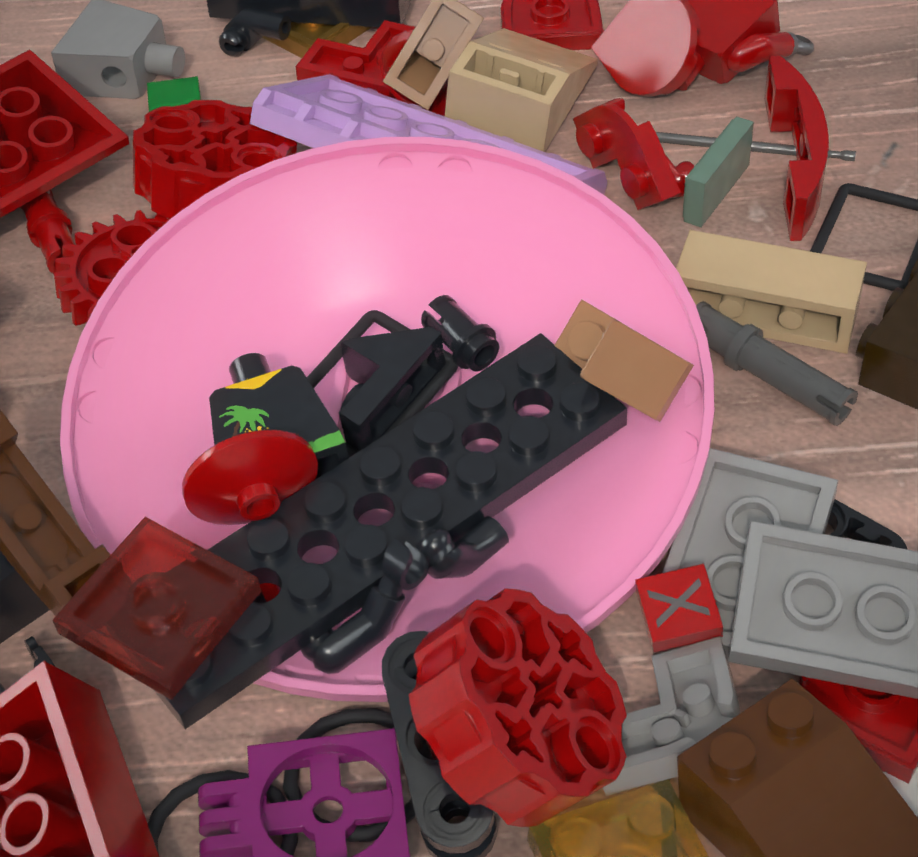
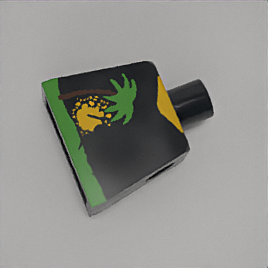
[209,353,349,479]

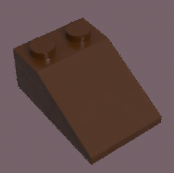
[677,679,918,857]

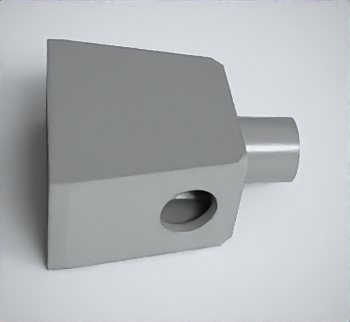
[51,0,185,99]

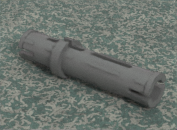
[696,301,858,426]

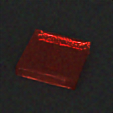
[52,516,261,700]

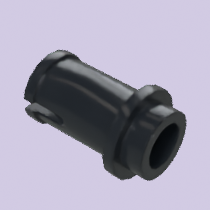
[421,295,500,372]

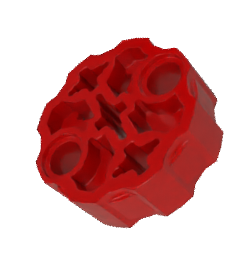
[133,100,297,219]
[409,588,627,827]

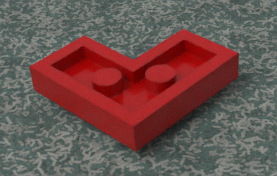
[295,20,415,99]

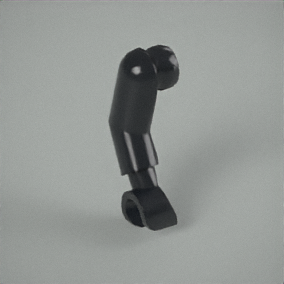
[301,538,429,674]

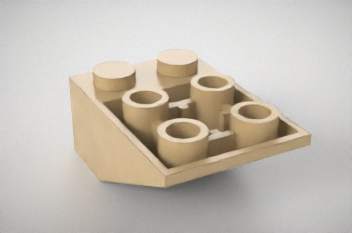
[445,28,598,152]

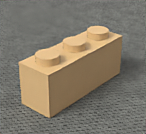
[676,230,867,354]

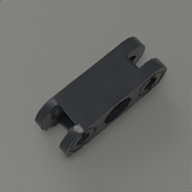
[382,631,497,857]

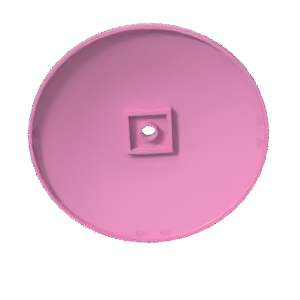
[60,137,714,702]

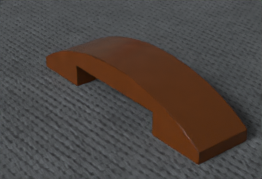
[0,410,140,644]

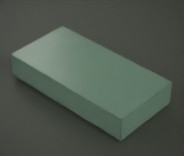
[682,116,754,227]

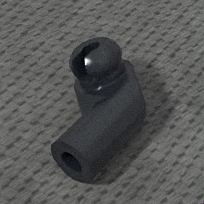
[219,7,291,56]
[416,516,509,579]

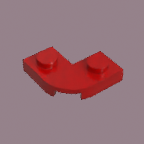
[573,98,681,210]

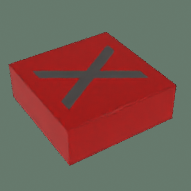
[635,564,723,653]

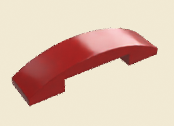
[764,56,829,241]

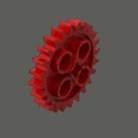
[54,210,170,326]

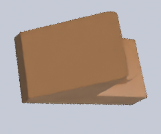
[383,0,484,110]
[554,299,694,422]

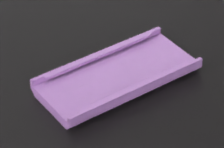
[250,74,607,194]

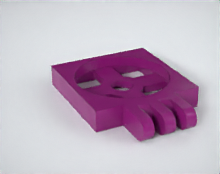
[198,728,410,857]

